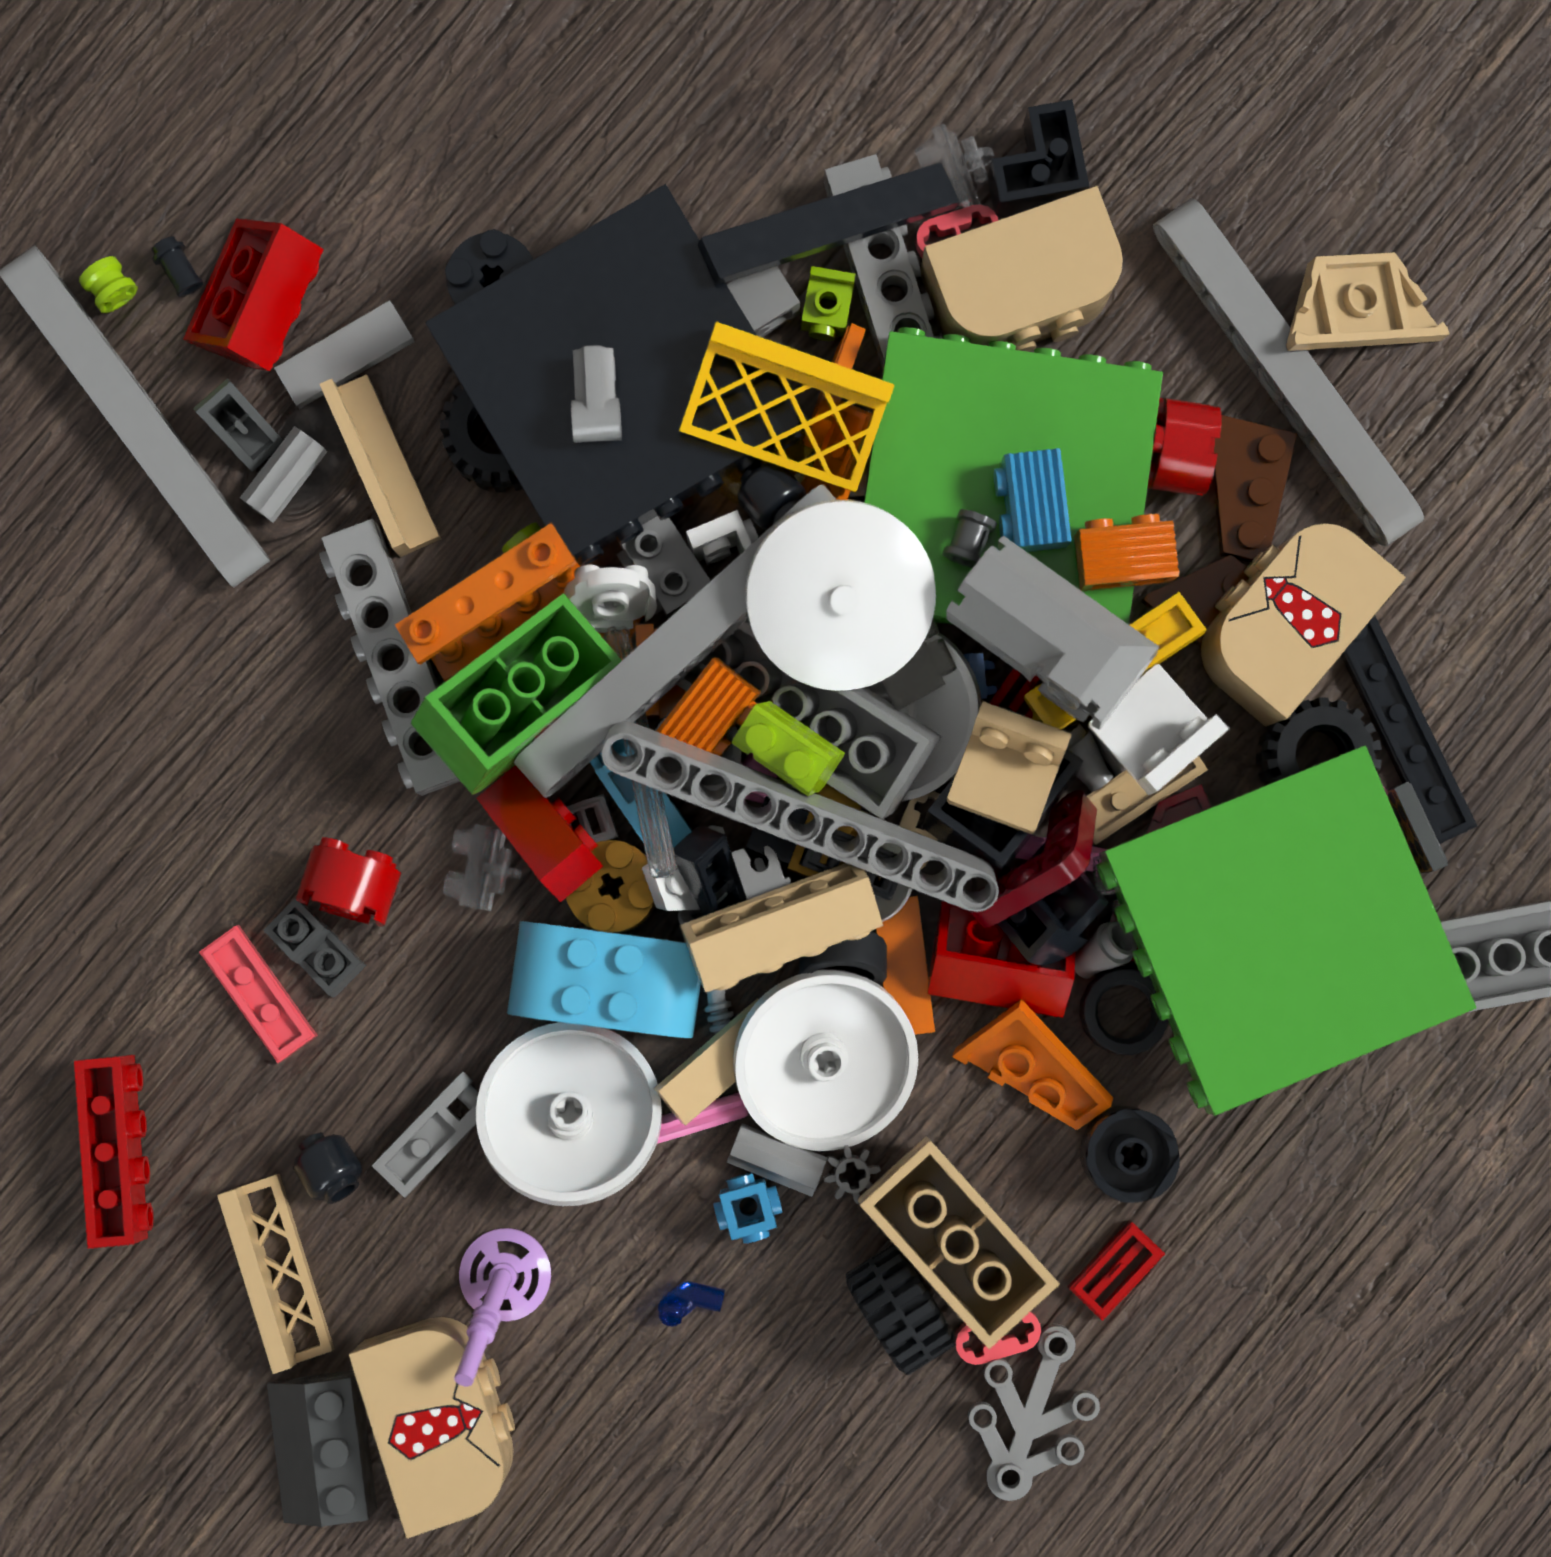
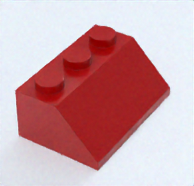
[183,218,324,371]
[927,900,1075,1018]

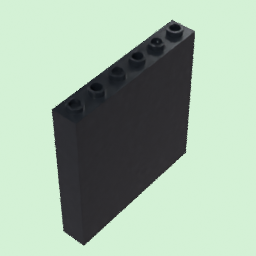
[425,184,807,567]

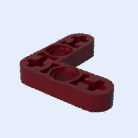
[968,790,1097,928]

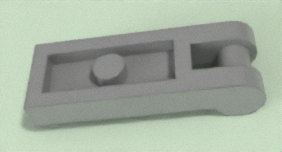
[372,1071,478,1198]

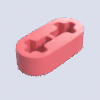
[915,204,998,258]
[955,1311,1041,1365]

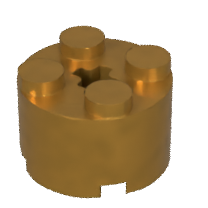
[566,840,655,933]

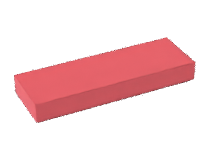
[199,925,318,1063]

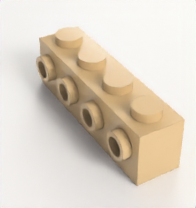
[680,863,883,993]

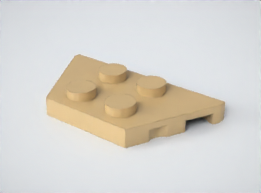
[1286,253,1449,351]

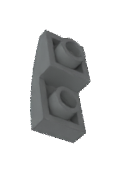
[263,898,367,998]

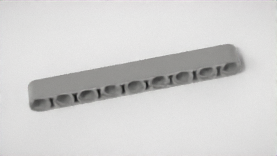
[1153,198,1424,547]
[0,245,270,588]
[514,484,837,798]
[601,721,999,912]

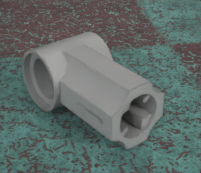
[571,346,622,442]

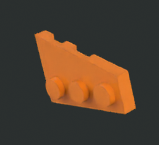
[952,999,1114,1130]

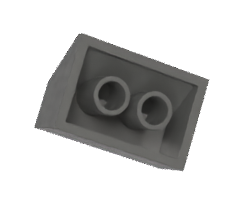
[267,1370,377,1527]

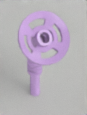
[454,1228,551,1387]

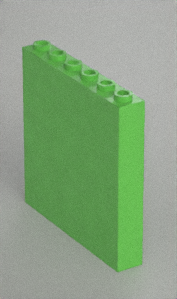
[863,327,1163,625]
[1097,745,1477,1116]

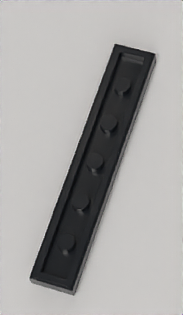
[698,162,960,285]
[1340,615,1477,844]

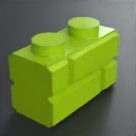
[732,701,845,796]

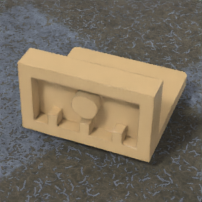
[947,701,1072,834]

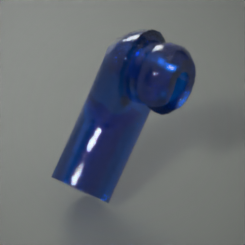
[658,1281,725,1327]

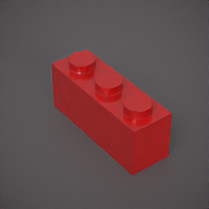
[476,765,603,902]

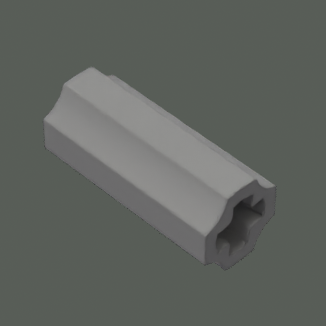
[240,426,327,523]
[727,1123,827,1197]

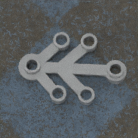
[968,1324,1100,1501]

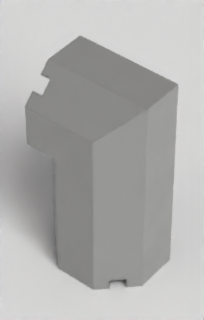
[946,536,1159,730]

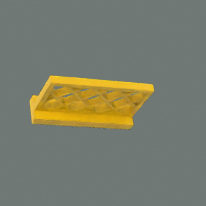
[679,322,895,492]
[1024,592,1206,730]

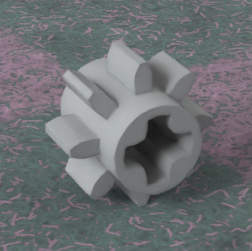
[823,1145,881,1203]

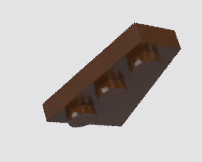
[1214,415,1297,562]

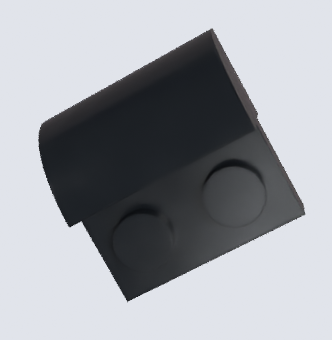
[998,842,1109,965]

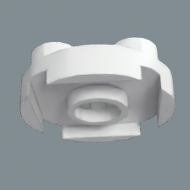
[564,565,657,633]

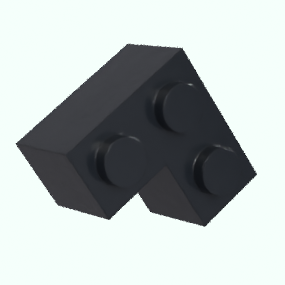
[987,99,1090,218]

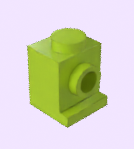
[801,266,856,341]

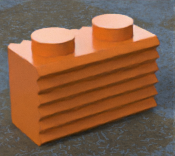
[1074,514,1179,591]
[656,657,761,757]

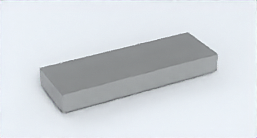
[274,300,415,409]

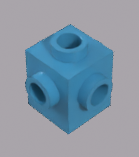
[713,1173,783,1244]

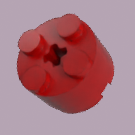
[1147,398,1222,496]
[296,837,401,927]

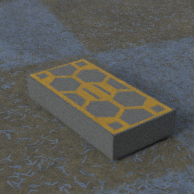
[1387,782,1448,874]

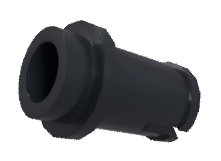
[151,236,203,298]

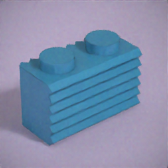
[994,448,1072,552]

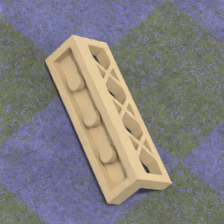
[320,374,441,557]
[217,1173,334,1374]

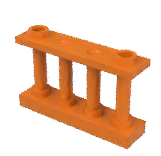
[395,523,580,682]

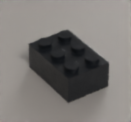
[923,707,1084,879]

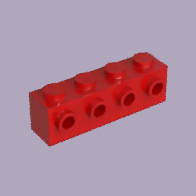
[74,1054,154,1249]

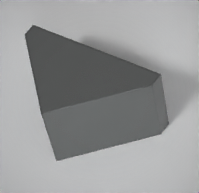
[193,378,283,472]

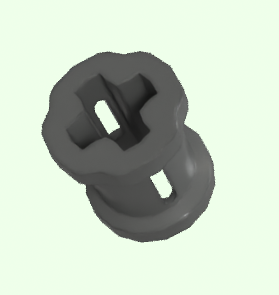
[942,509,997,568]

